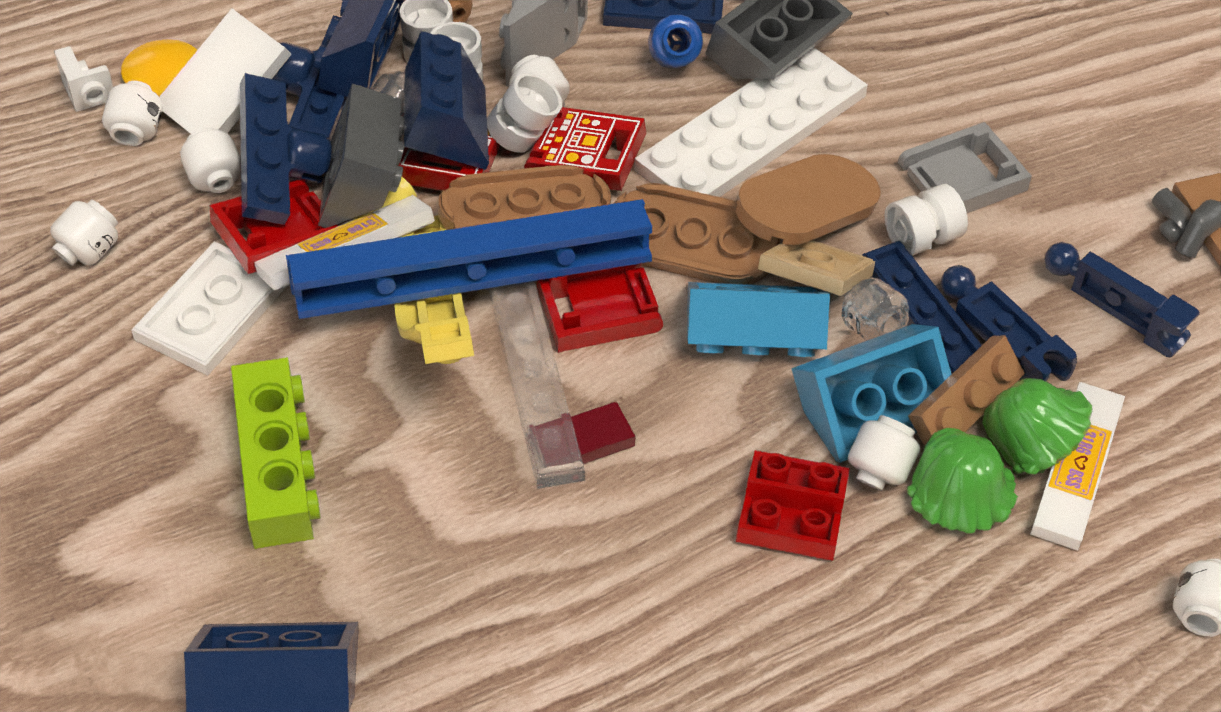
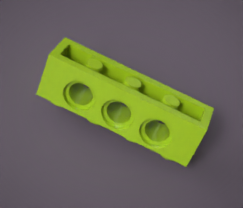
[231,357,321,549]

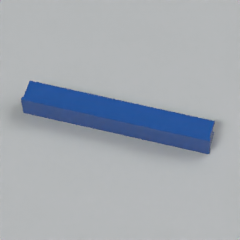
[286,199,652,319]

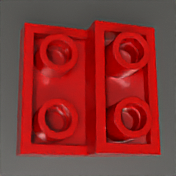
[736,450,850,561]

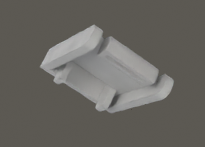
[898,122,1032,213]

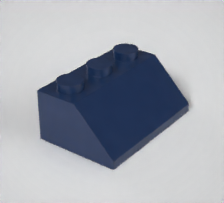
[314,0,405,97]
[404,31,489,170]
[184,622,359,712]

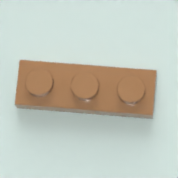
[908,335,1025,446]

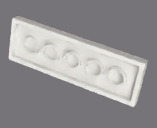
[634,48,868,197]

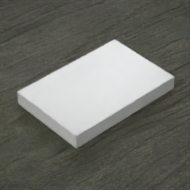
[159,9,292,133]
[131,241,287,375]

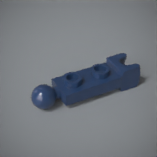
[1044,242,1200,358]
[941,265,1077,382]

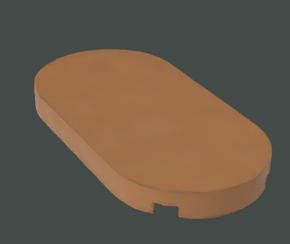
[735,154,881,245]
[438,165,611,230]
[613,183,780,284]

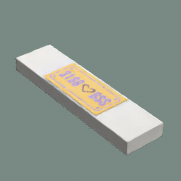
[254,195,435,291]
[1030,382,1125,551]

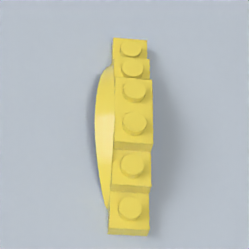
[394,215,474,364]

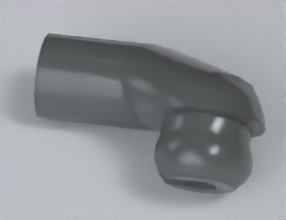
[1152,188,1192,243]
[1175,199,1221,258]

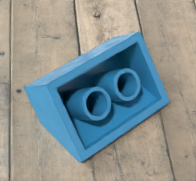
[687,282,830,357]
[791,324,952,463]

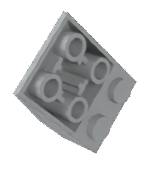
[499,0,588,87]

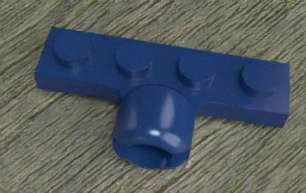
[272,15,347,141]
[240,73,332,225]

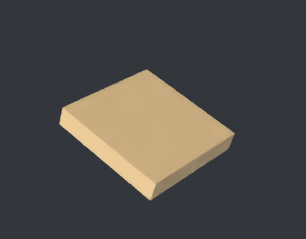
[758,240,875,296]

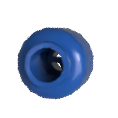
[648,14,703,69]

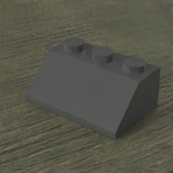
[705,0,853,79]
[318,84,404,228]

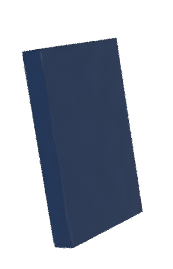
[603,0,723,34]

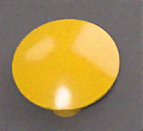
[121,39,197,97]

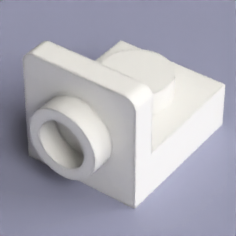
[54,46,113,112]

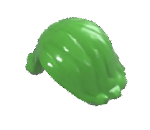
[982,378,1093,475]
[907,428,1018,533]

